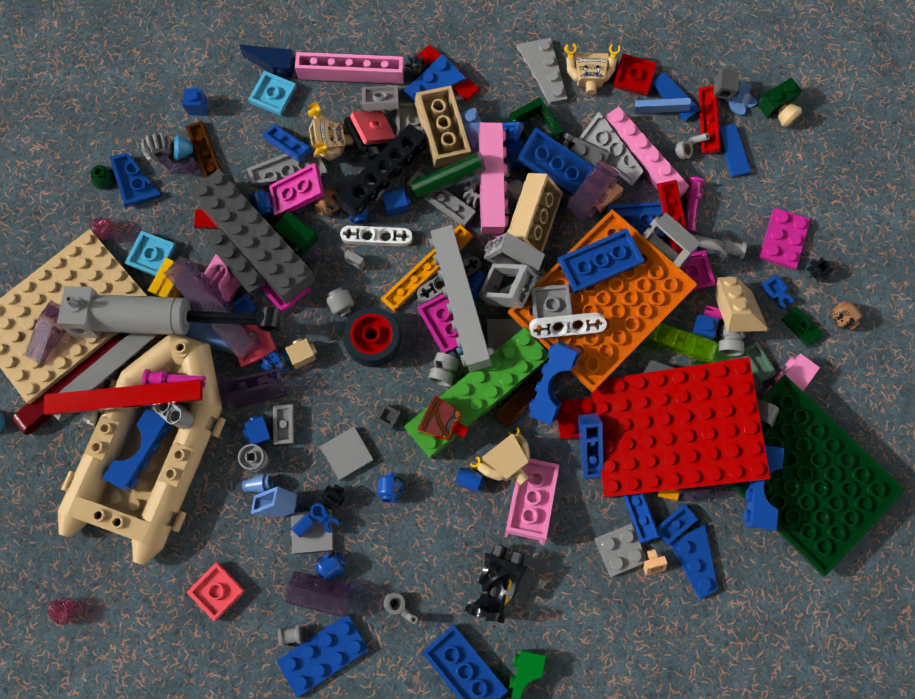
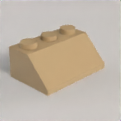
[715,277,767,332]

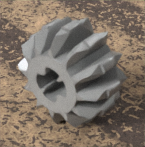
[141,133,174,161]
[463,178,480,209]

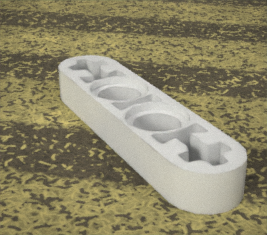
[340,226,413,247]
[529,313,607,338]

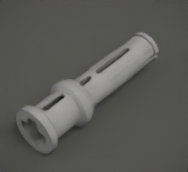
[693,235,747,259]

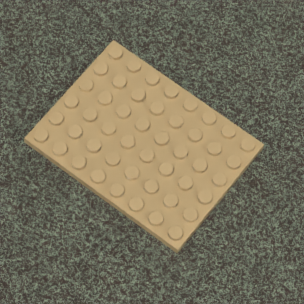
[0,229,147,404]

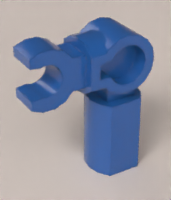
[291,504,340,538]

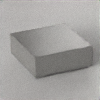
[344,250,365,270]

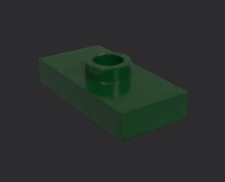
[781,306,823,348]

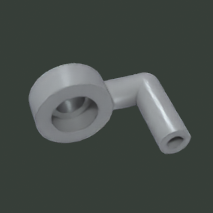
[675,133,710,160]
[383,592,418,624]

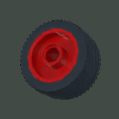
[343,307,402,367]

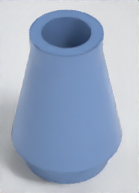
[242,473,274,493]

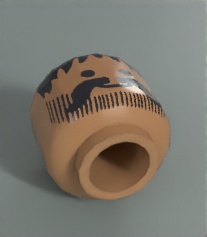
[313,189,340,216]
[831,301,862,330]

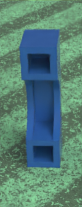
[529,341,581,425]
[103,408,172,492]
[743,445,784,531]

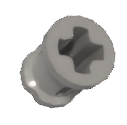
[278,625,302,647]

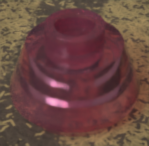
[89,216,115,240]
[47,597,76,625]

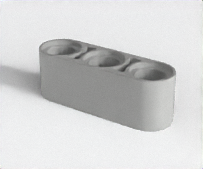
[150,403,194,430]

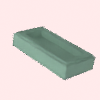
[742,342,778,384]

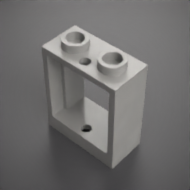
[642,213,701,268]
[484,232,545,272]
[478,263,538,308]

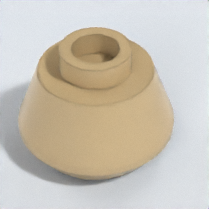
[778,103,802,127]

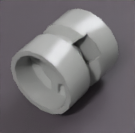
[718,324,745,356]
[428,352,460,387]
[238,444,269,473]

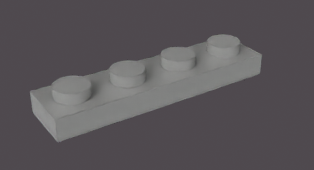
[407,171,476,227]

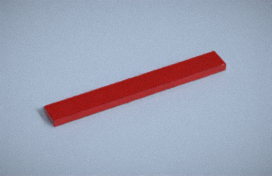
[43,379,203,415]

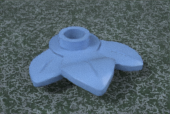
[724,82,758,115]

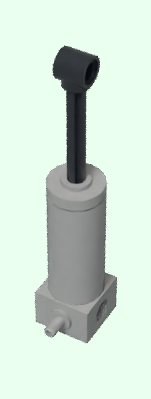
[57,286,281,338]

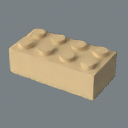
[415,86,471,168]
[507,173,563,253]

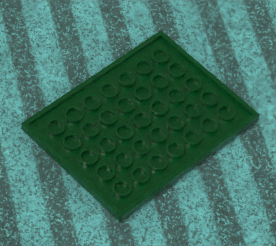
[729,375,906,577]

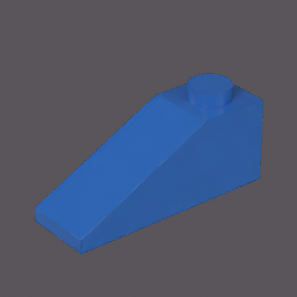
[578,413,603,479]

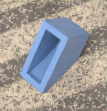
[251,486,297,517]

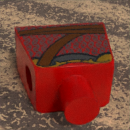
[417,395,469,441]

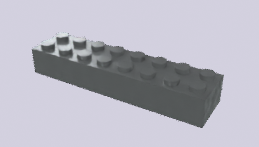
[189,169,316,304]

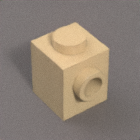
[285,339,318,369]

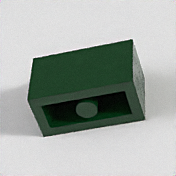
[757,77,802,118]
[273,211,318,255]

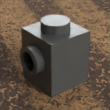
[713,69,741,100]

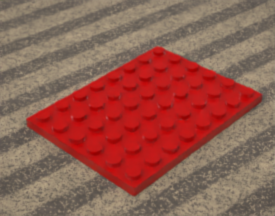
[591,357,770,498]

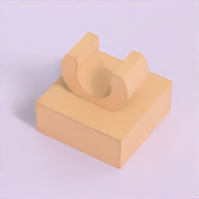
[643,550,668,576]

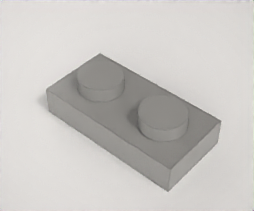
[273,404,294,445]

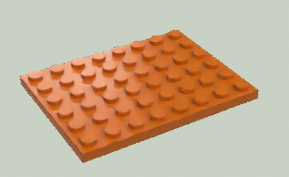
[508,209,697,393]

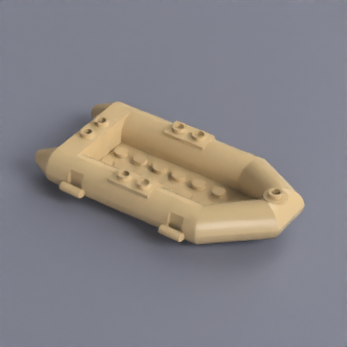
[57,335,226,565]

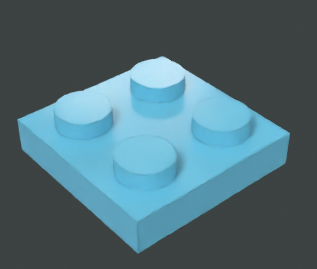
[248,71,297,116]
[125,231,177,276]

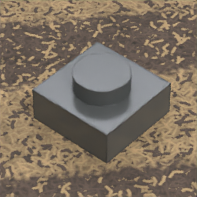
[374,403,401,430]

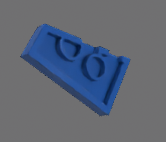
[404,54,467,103]
[109,153,162,207]
[669,524,718,599]

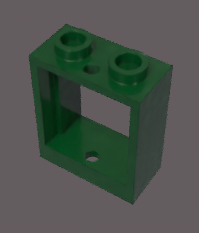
[508,97,563,144]

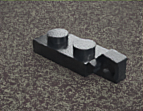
[344,117,379,161]

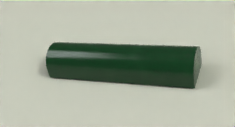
[412,152,486,200]

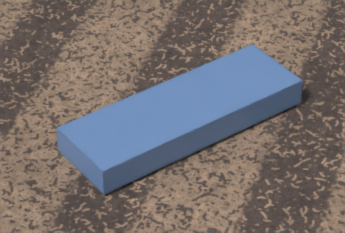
[635,98,691,113]

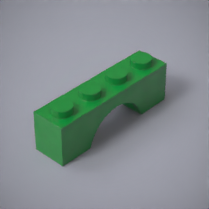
[507,649,546,699]

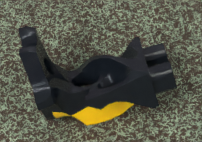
[464,544,527,624]

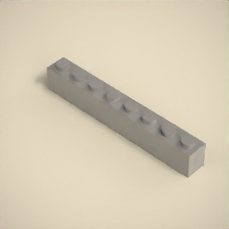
[429,225,492,372]

